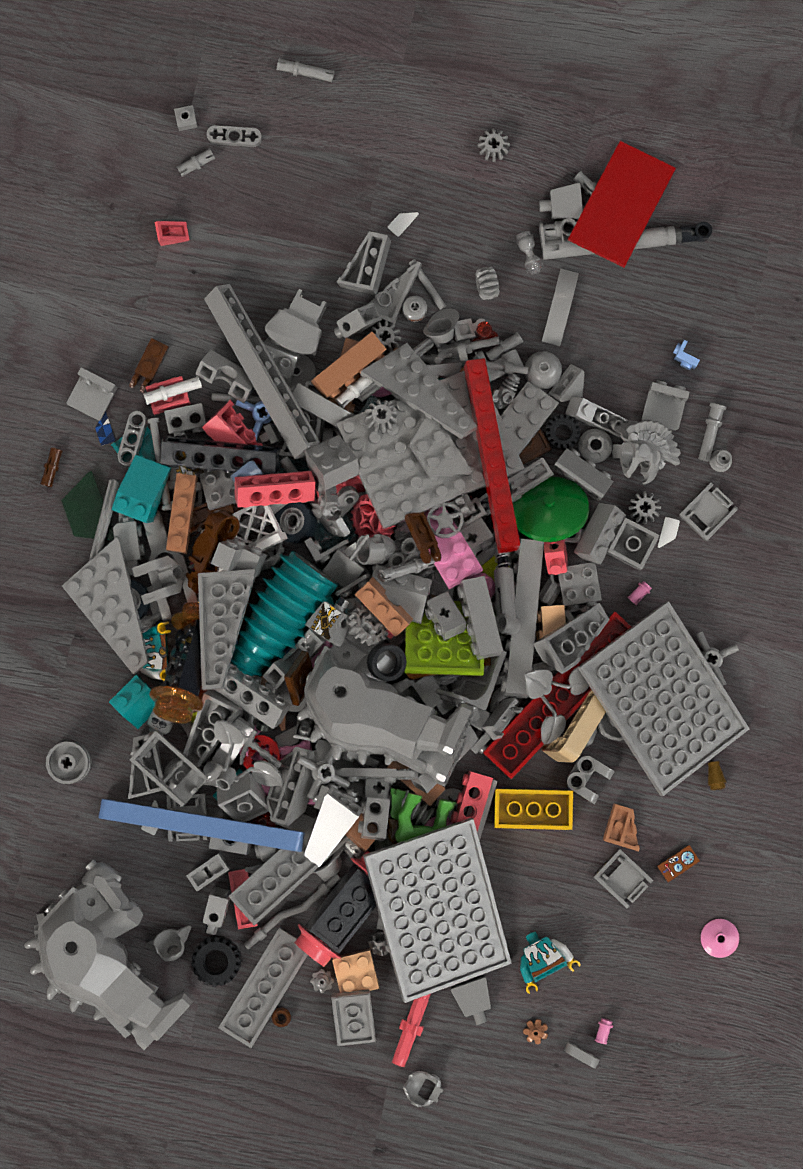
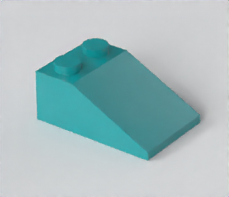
[111,455,171,523]

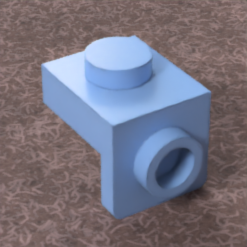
[673,340,700,370]

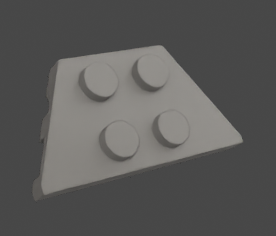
[409,417,473,478]

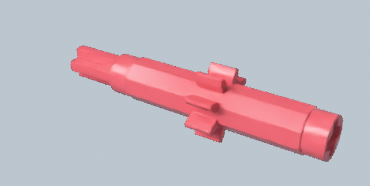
[392,994,430,1067]

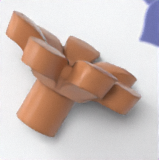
[523,1019,548,1045]

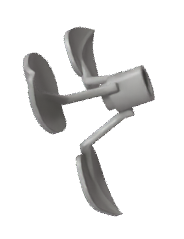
[523,667,589,745]
[203,720,283,790]

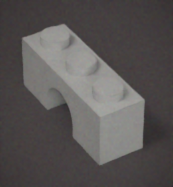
[195,350,255,403]

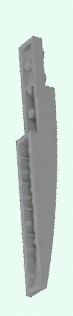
[383,457,554,564]

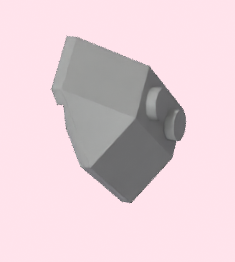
[266,747,315,826]

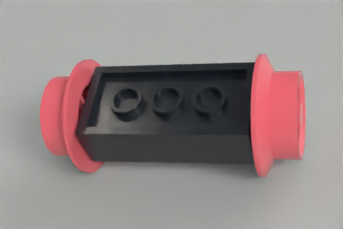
[294,850,377,967]

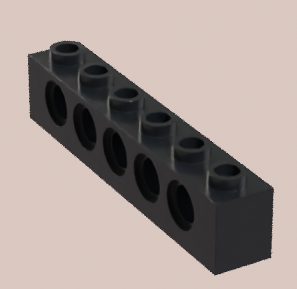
[161,436,280,475]

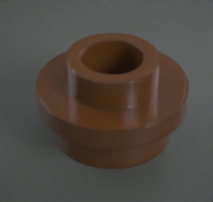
[272,1007,291,1027]

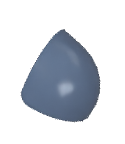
[230,461,263,482]

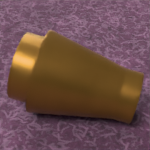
[708,761,727,790]

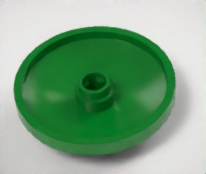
[513,477,589,542]

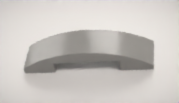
[542,269,579,347]
[292,383,355,426]

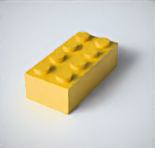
[494,788,573,830]

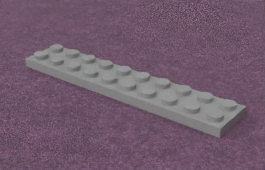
[228,767,392,926]

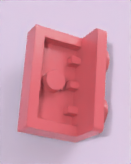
[146,376,191,415]

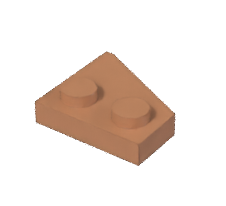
[603,804,640,852]

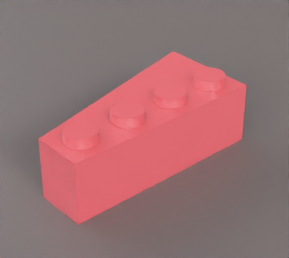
[202,399,263,465]

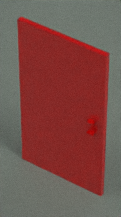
[568,141,676,268]

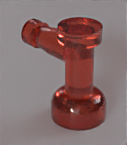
[472,321,498,342]

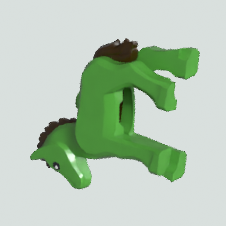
[387,788,457,844]

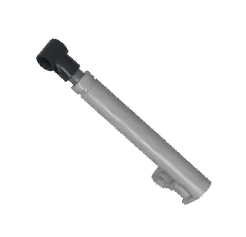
[539,218,712,260]

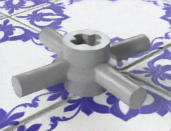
[696,631,739,686]
[296,747,350,800]

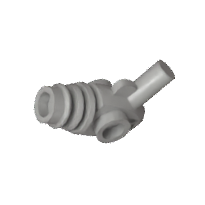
[492,373,521,409]

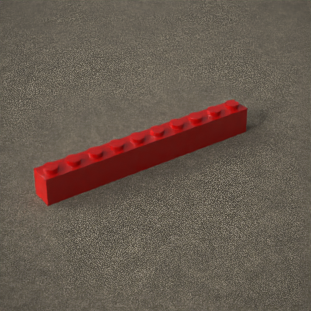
[464,358,520,553]

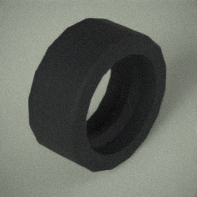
[367,643,407,682]

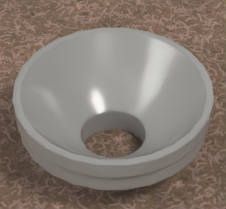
[578,429,613,464]

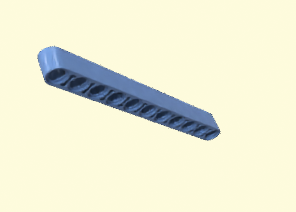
[98,799,305,852]

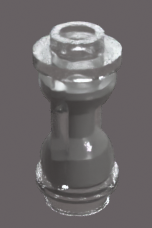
[515,231,544,275]

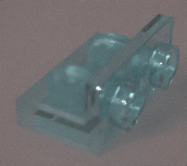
[314,514,357,552]

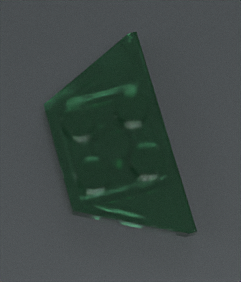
[61,471,114,541]

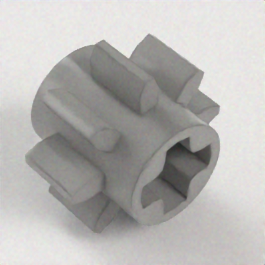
[369,931,389,956]

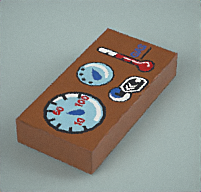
[657,845,700,882]

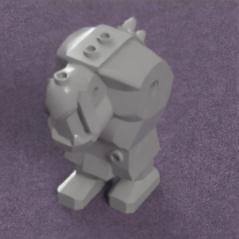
[297,634,474,787]
[24,860,193,1050]

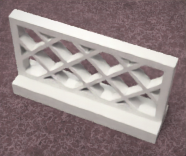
[201,505,288,572]

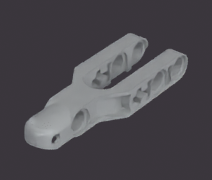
[143,510,199,622]

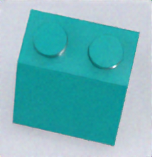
[109,675,165,729]

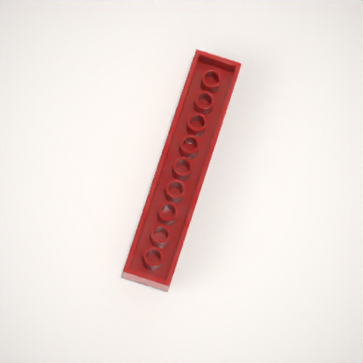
[482,612,631,779]

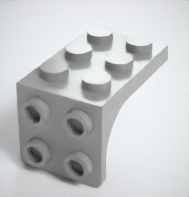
[435,651,507,712]

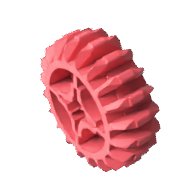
[350,494,396,538]

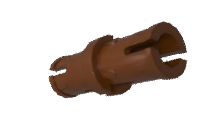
[40,447,63,488]

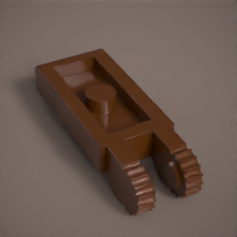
[129,338,169,393]
[405,512,441,564]

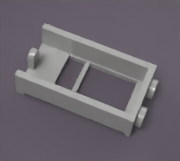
[130,731,209,807]

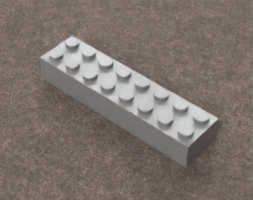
[501,539,544,699]

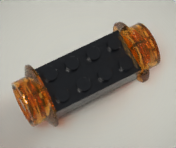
[149,602,203,723]

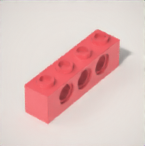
[234,471,315,508]
[450,770,493,831]

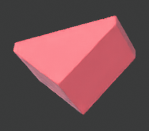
[155,221,189,246]

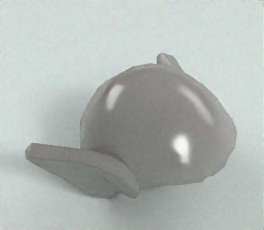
[146,925,191,962]

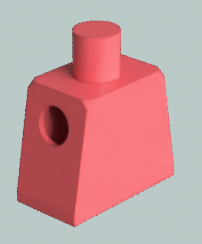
[544,539,568,575]

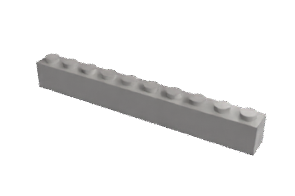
[204,284,320,459]

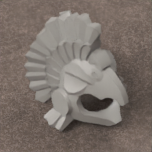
[612,420,681,484]

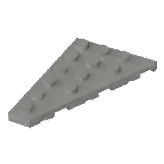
[62,537,150,674]

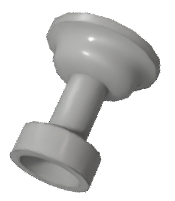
[709,450,732,472]

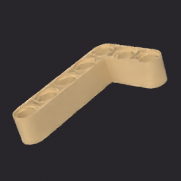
[541,689,606,762]

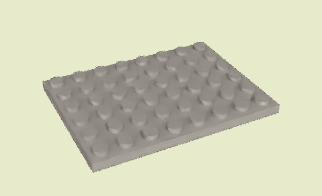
[336,371,525,529]
[577,601,749,796]
[363,818,512,1003]

